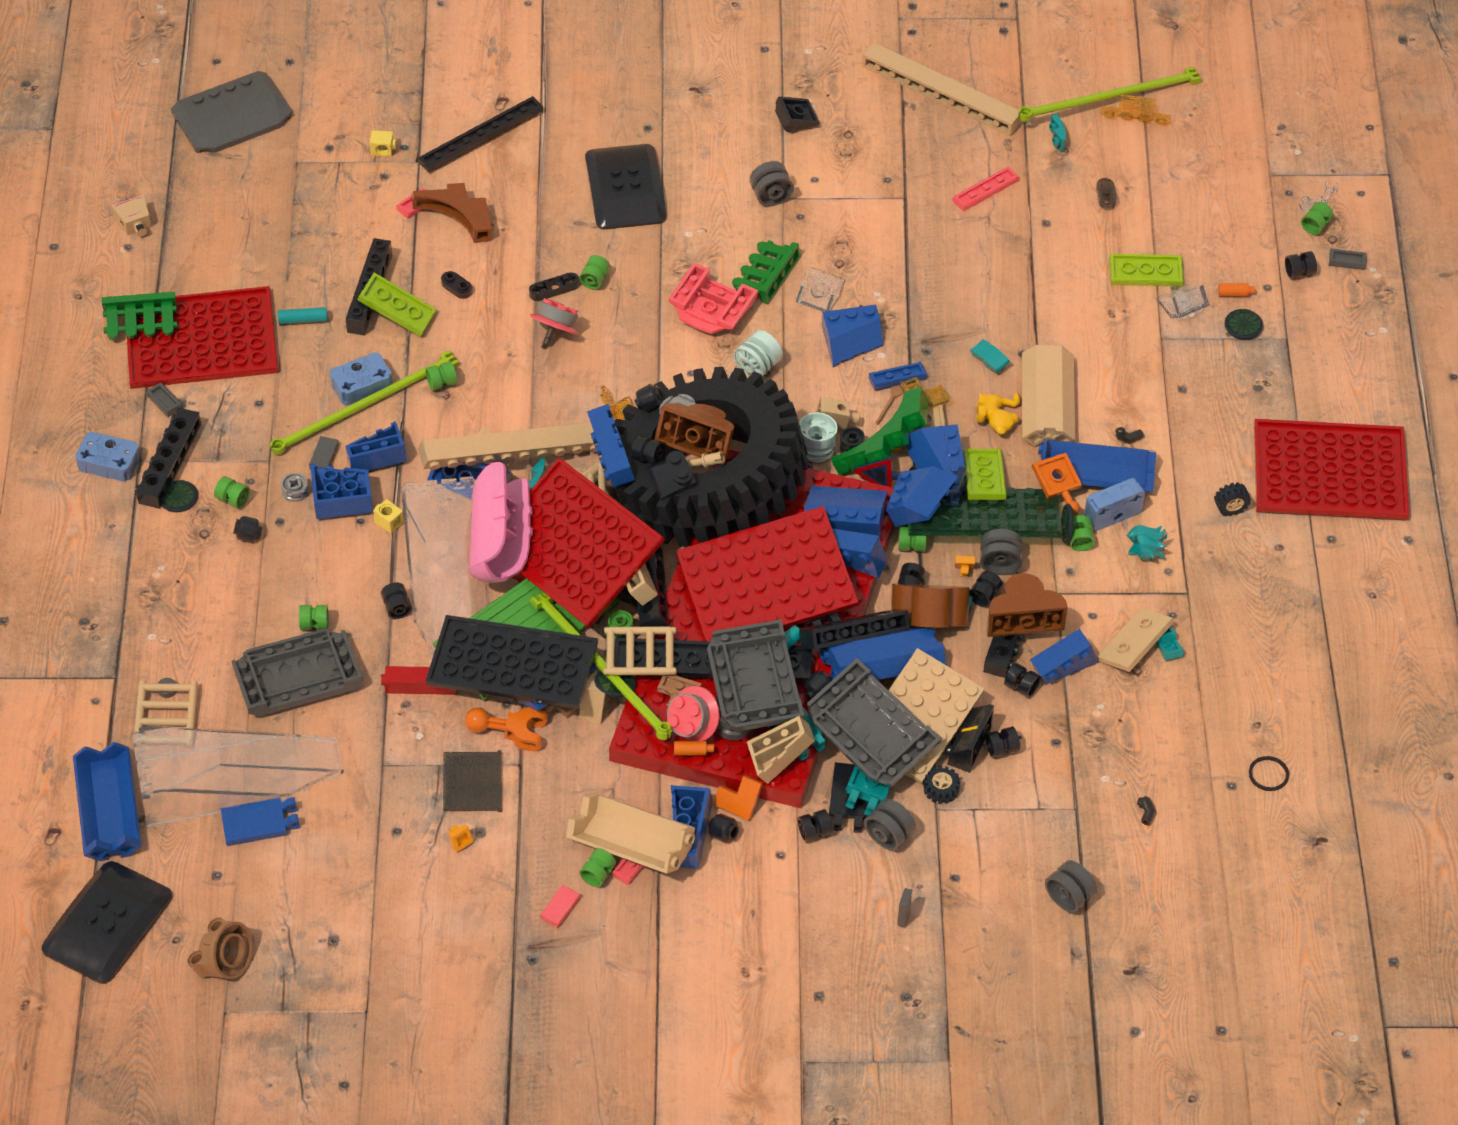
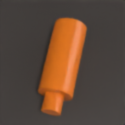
[1218,283,1255,296]
[674,741,714,756]

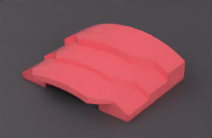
[668,263,758,334]

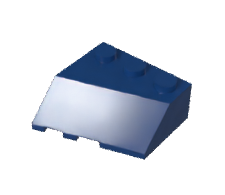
[822,305,883,367]
[905,424,967,479]
[310,464,373,519]

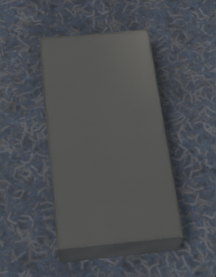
[1329,248,1366,270]
[146,382,183,417]
[309,436,339,469]
[897,888,912,928]

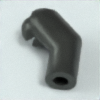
[1115,427,1144,443]
[1137,796,1156,825]

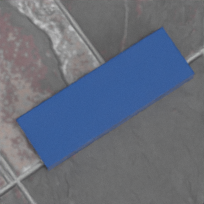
[868,362,927,390]

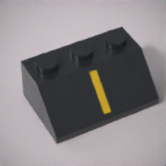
[946,704,994,773]

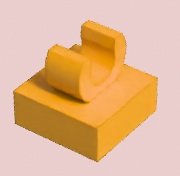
[955,555,975,577]
[448,824,473,852]

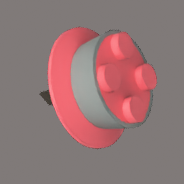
[530,298,579,349]
[667,686,720,741]

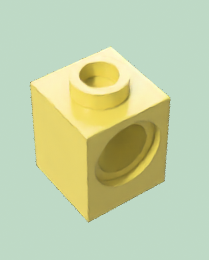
[369,130,396,157]
[373,499,404,534]

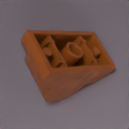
[655,403,734,466]
[987,573,1068,637]
[891,583,970,628]

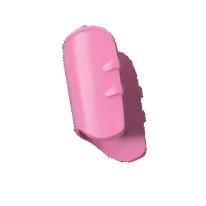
[469,462,533,583]

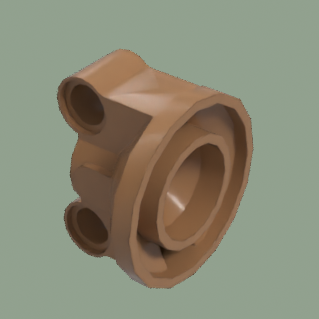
[187,917,253,979]

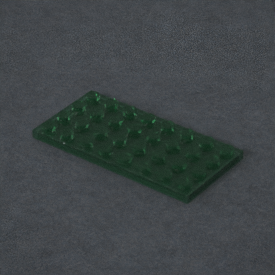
[908,487,1062,538]

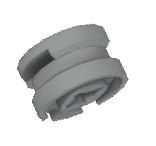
[281,473,308,502]

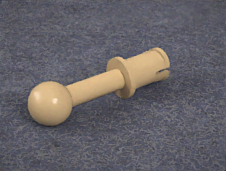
[687,451,725,468]

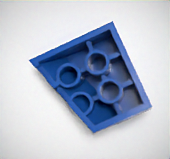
[886,466,959,527]

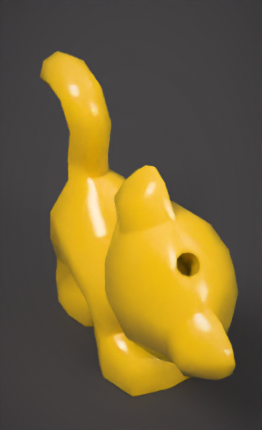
[975,393,1021,435]

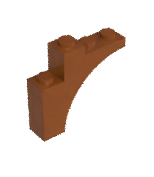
[412,183,492,242]

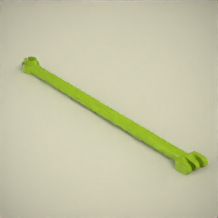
[1018,67,1202,123]
[270,350,460,455]
[529,592,672,740]

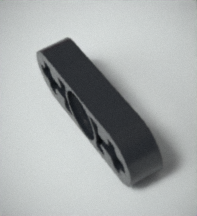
[529,272,579,301]

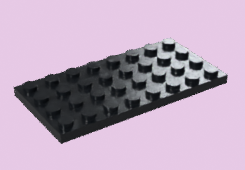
[426,615,598,709]

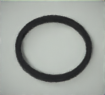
[1249,756,1289,791]

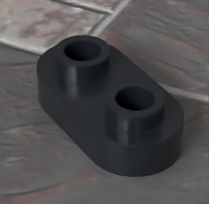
[441,271,472,299]

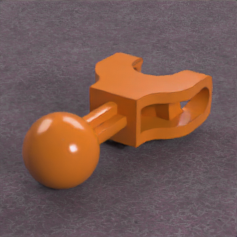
[465,707,548,751]

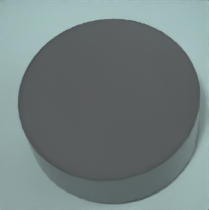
[157,678,176,698]

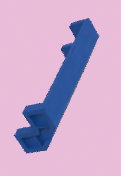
[1038,439,1156,492]
[819,626,946,680]
[73,742,142,861]

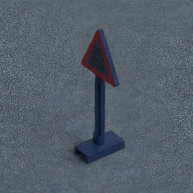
[853,457,967,506]

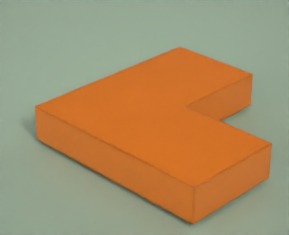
[713,775,763,820]

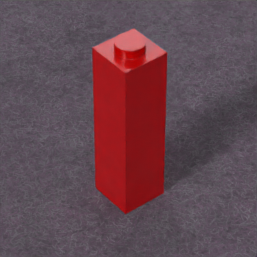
[381,666,456,695]

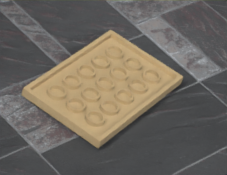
[888,648,985,784]

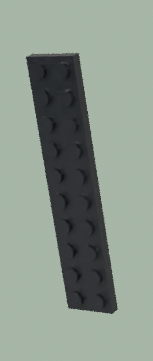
[614,637,812,682]

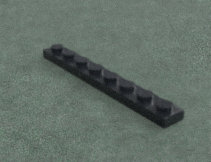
[418,96,543,173]

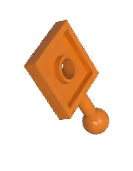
[1031,453,1082,516]

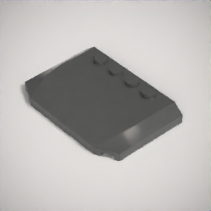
[171,71,292,153]
[707,620,805,732]
[231,629,363,716]
[807,658,942,787]

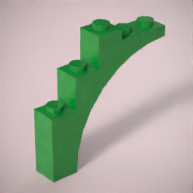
[831,386,929,475]

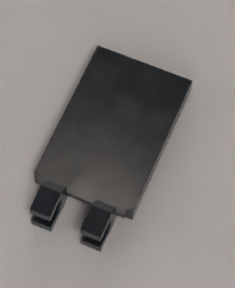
[829,762,868,833]

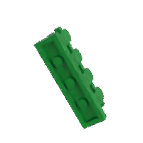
[732,240,801,304]
[101,292,178,340]

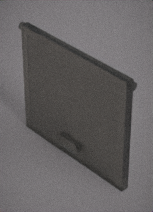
[443,750,502,812]

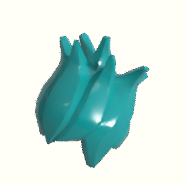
[1126,525,1168,561]

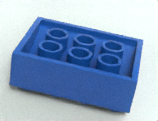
[804,486,888,538]

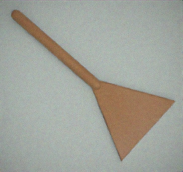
[876,383,916,424]

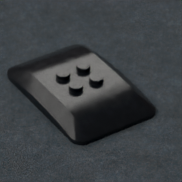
[585,144,667,229]
[42,861,172,984]

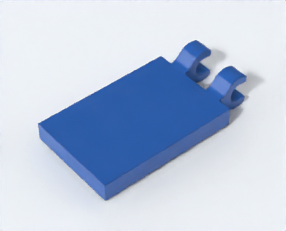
[221,797,300,846]

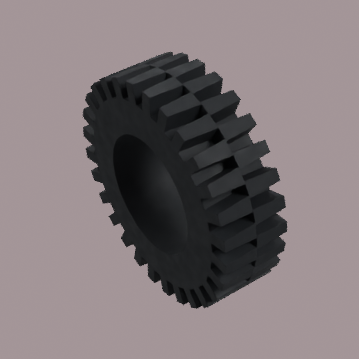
[614,367,808,547]

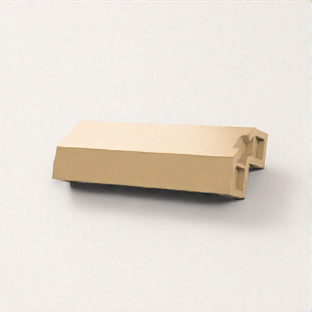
[1022,345,1075,447]
[566,792,695,874]

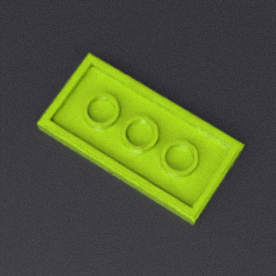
[1109,254,1183,287]
[357,273,437,337]
[963,449,1006,500]

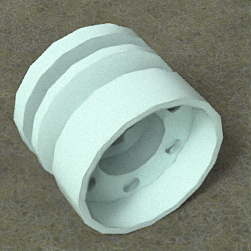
[733,330,783,377]
[799,412,838,463]

